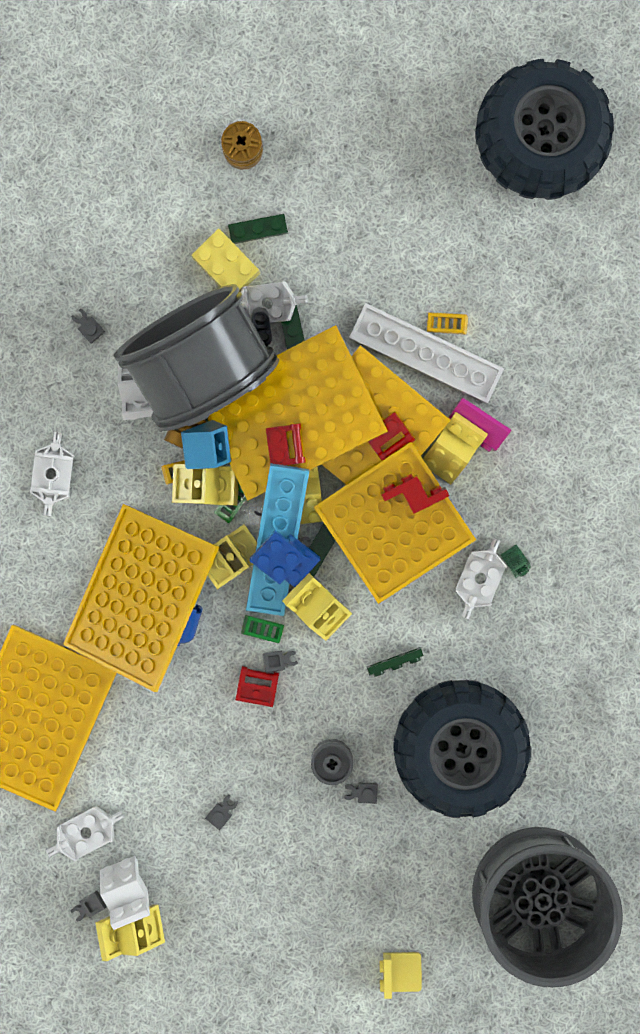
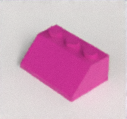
[448,398,512,452]

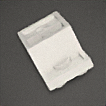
[117,364,153,420]
[99,856,150,930]

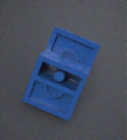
[249,530,320,587]

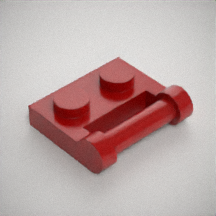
[368,412,415,461]
[266,423,306,466]
[235,666,279,707]

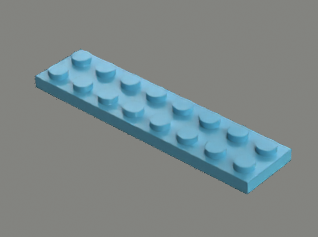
[246,463,309,616]

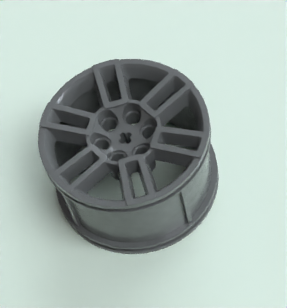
[114,284,279,432]
[472,827,623,988]

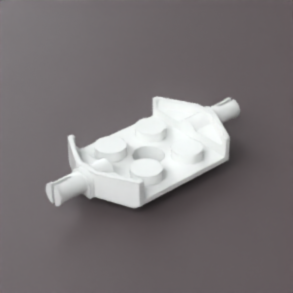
[241,282,308,323]
[30,432,75,516]
[455,538,507,619]
[46,806,125,862]

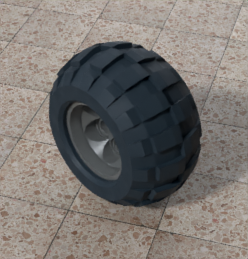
[475,59,614,200]
[393,679,532,818]

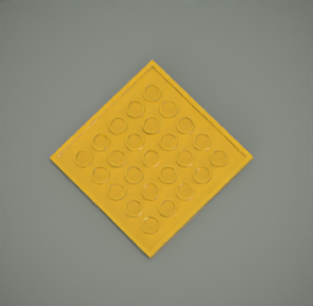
[322,345,451,485]
[314,442,476,604]

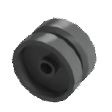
[311,739,353,785]

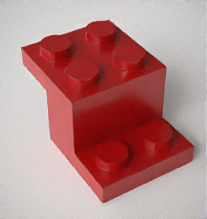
[381,473,450,514]

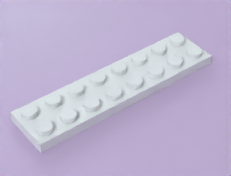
[349,303,504,404]

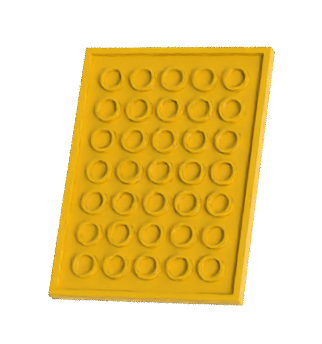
[208,325,388,501]
[63,504,219,692]
[0,624,117,812]

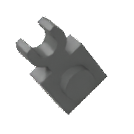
[71,308,105,344]
[262,650,298,673]
[344,783,378,804]
[205,794,238,830]
[71,890,107,922]

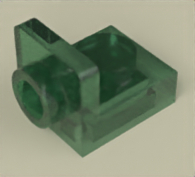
[501,544,531,578]

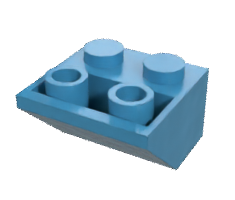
[181,420,231,469]

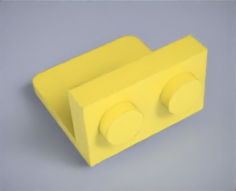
[379,952,422,999]

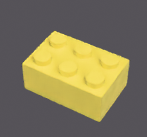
[191,228,260,292]

